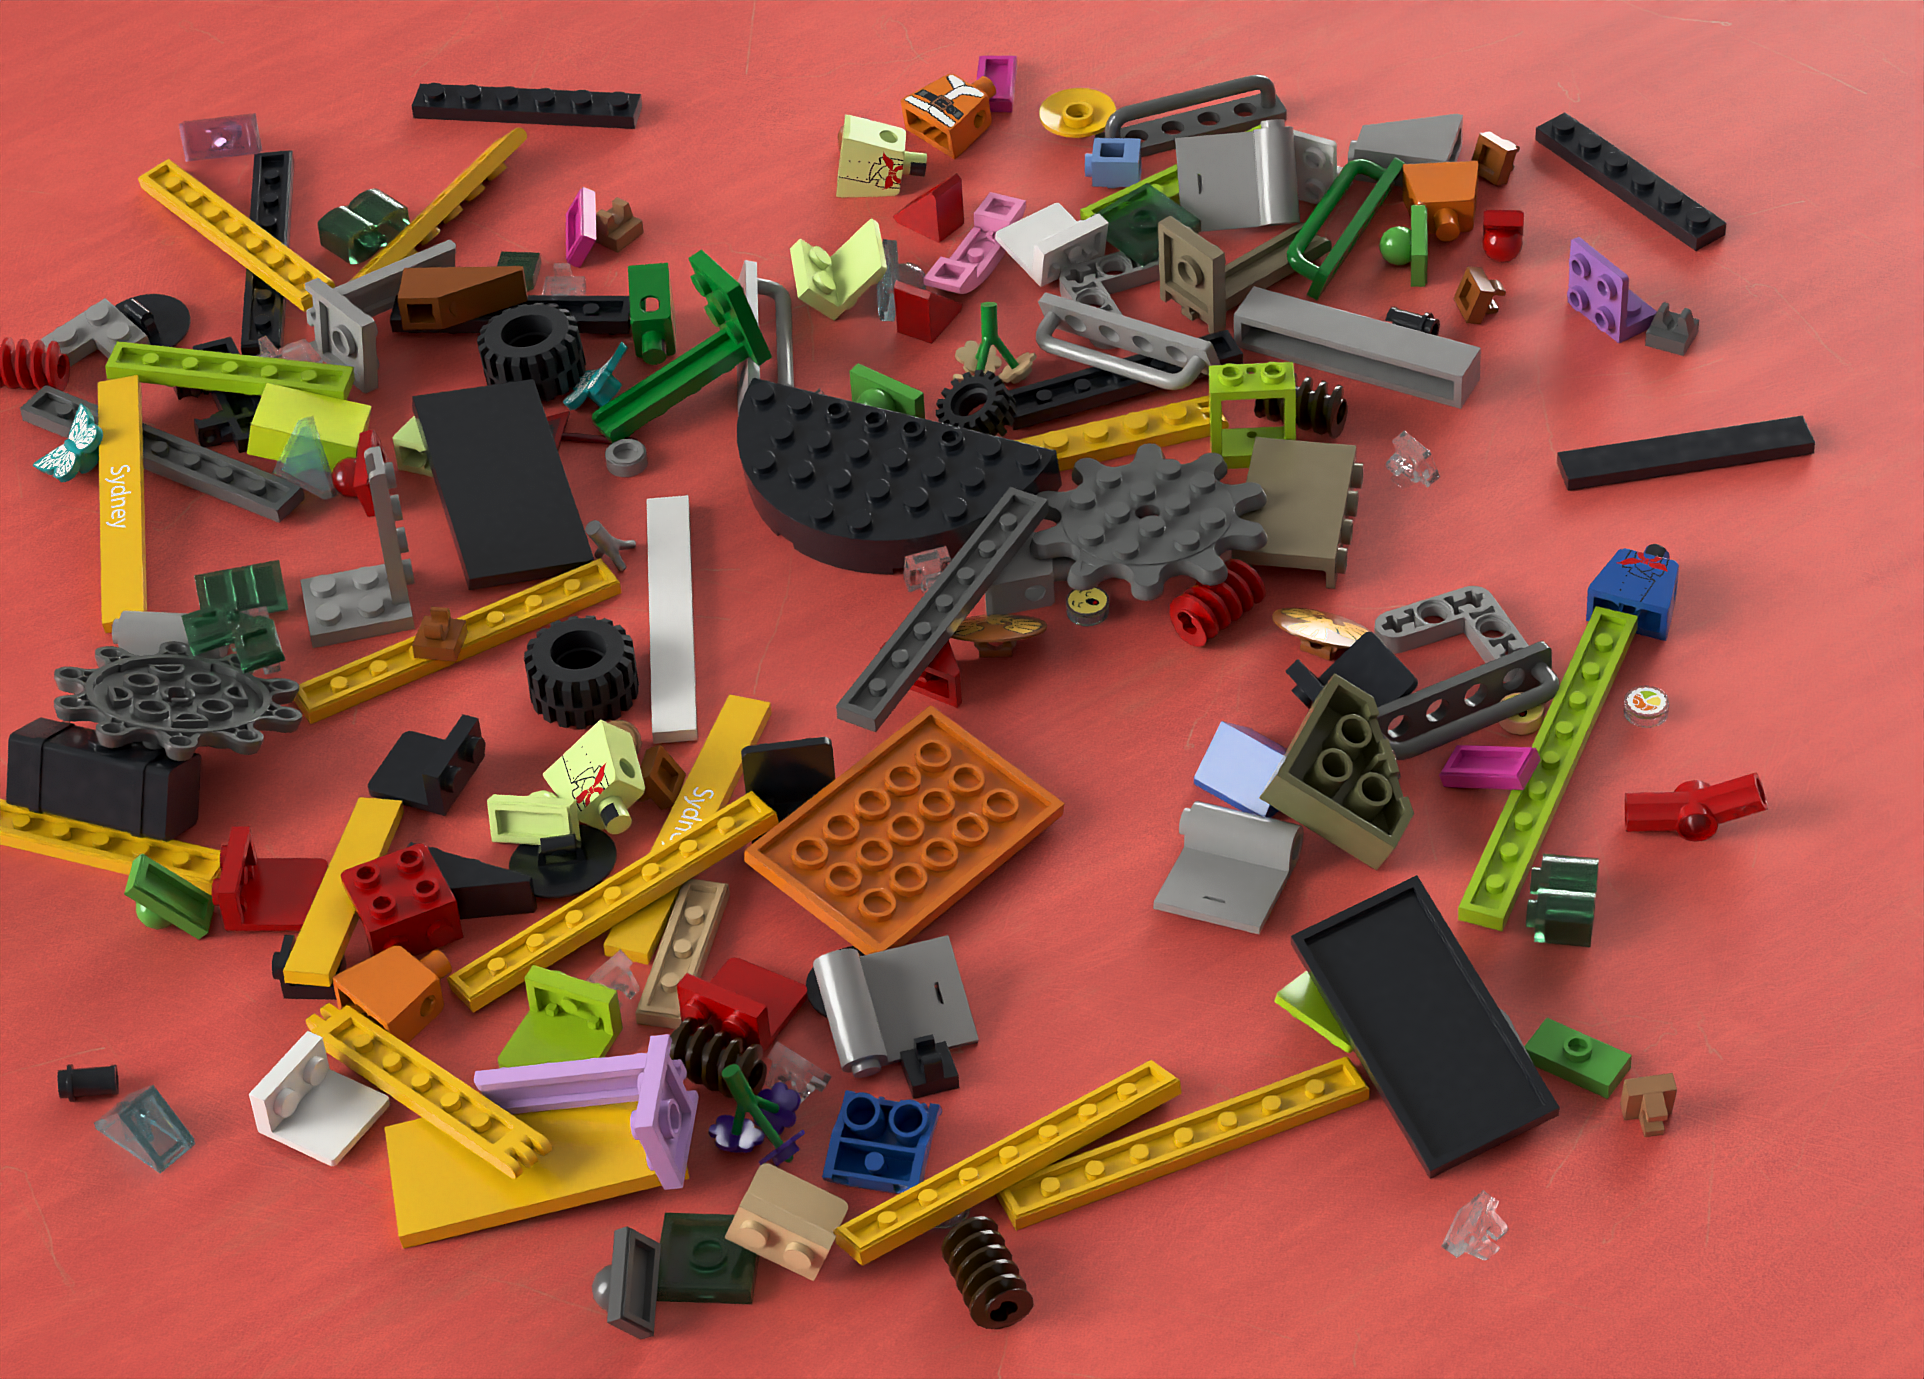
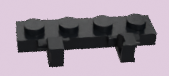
[174,337,261,453]

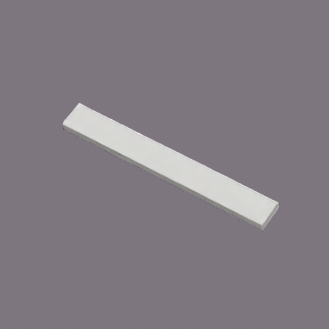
[647,495,698,744]

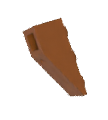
[398,266,528,330]

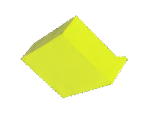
[247,383,372,473]

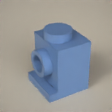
[1085,138,1142,188]

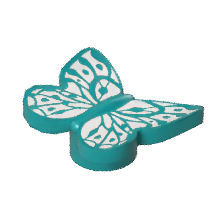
[563,342,628,410]
[33,403,103,482]

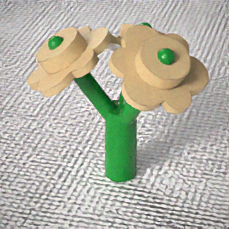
[953,302,1037,384]

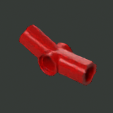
[1624,772,1768,842]

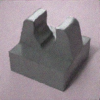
[1645,302,1699,356]

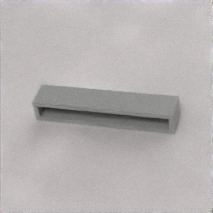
[1234,286,1481,409]

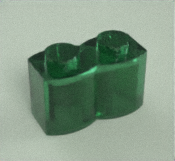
[317,188,410,265]
[1526,853,1599,947]

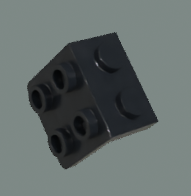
[1285,632,1418,709]
[368,714,486,816]
[741,737,836,844]

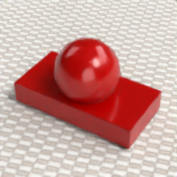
[1483,209,1524,263]
[331,430,389,517]

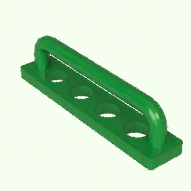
[1286,157,1405,300]

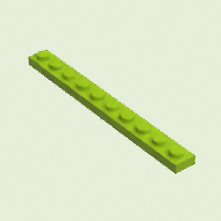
[1458,606,1638,932]

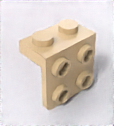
[725,1163,848,1281]

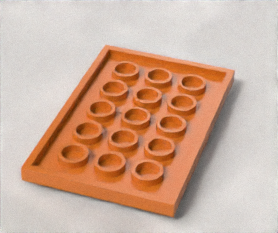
[744,705,1065,955]

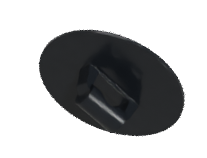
[115,294,191,347]
[509,825,617,899]

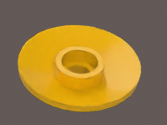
[1039,88,1116,138]

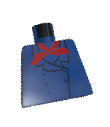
[1586,544,1679,641]

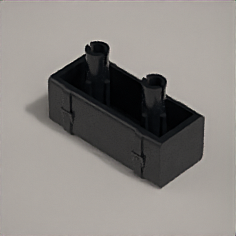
[6,717,201,842]

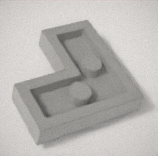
[40,298,151,367]

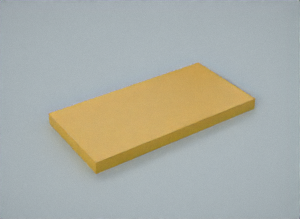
[385,1101,690,1249]

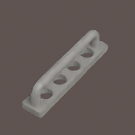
[737,260,794,415]
[1036,292,1221,390]

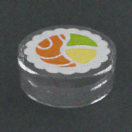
[1623,685,1669,728]

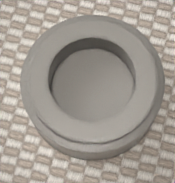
[605,439,648,477]

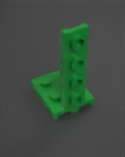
[592,249,772,443]

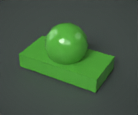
[1379,205,1428,287]
[849,363,925,419]
[124,853,215,940]

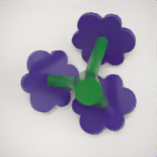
[708,1064,805,1166]

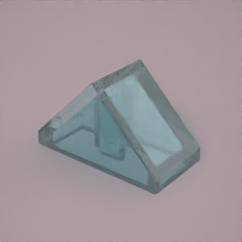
[272,416,339,500]
[94,1085,195,1173]

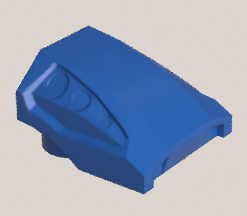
[822,1090,942,1194]

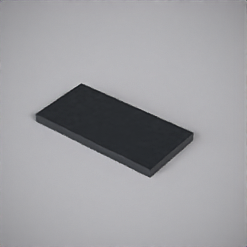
[412,379,594,590]
[1291,875,1560,1179]

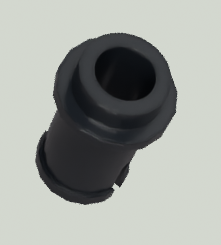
[1385,307,1440,336]
[57,1064,119,1102]

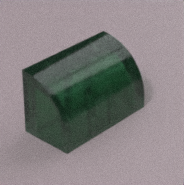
[194,560,289,621]

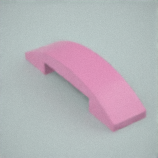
[923,192,1026,294]

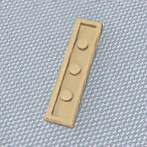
[635,879,730,1029]

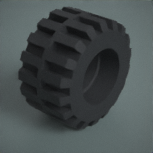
[477,303,586,401]
[524,615,639,729]

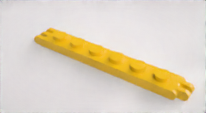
[350,127,527,281]
[1014,395,1229,471]
[305,1003,553,1179]

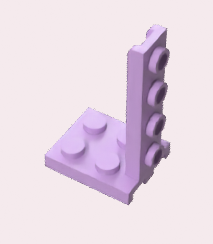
[474,1034,699,1190]

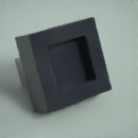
[900,1034,960,1099]

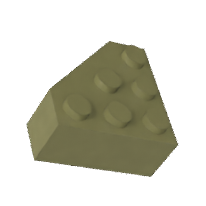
[1259,673,1414,871]

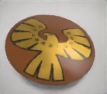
[1272,608,1371,661]
[950,614,1047,657]

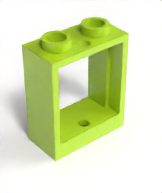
[1209,362,1296,469]

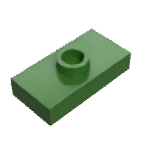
[1524,1018,1632,1099]

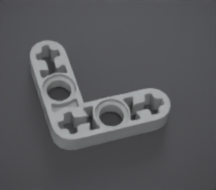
[1059,244,1160,349]
[1374,586,1529,683]

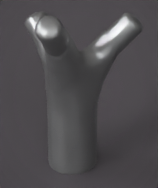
[585,520,636,571]

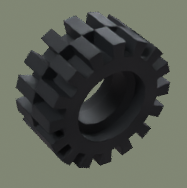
[935,370,1017,437]

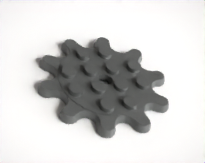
[1029,443,1267,601]
[54,641,302,761]

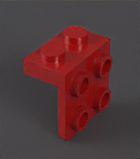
[212,826,328,931]
[341,843,464,957]
[676,957,808,1054]

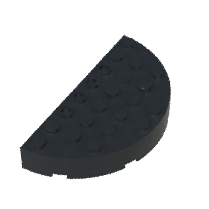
[737,378,1062,574]

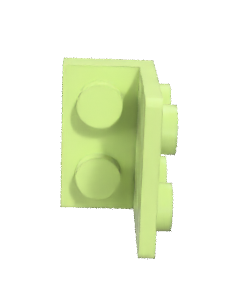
[790,218,887,321]

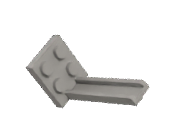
[305,239,456,393]
[300,446,415,648]

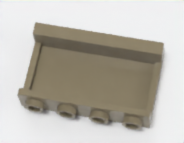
[1232,437,1364,589]

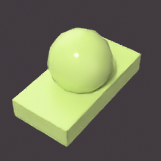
[487,790,581,845]

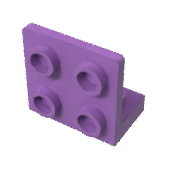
[1567,237,1657,343]

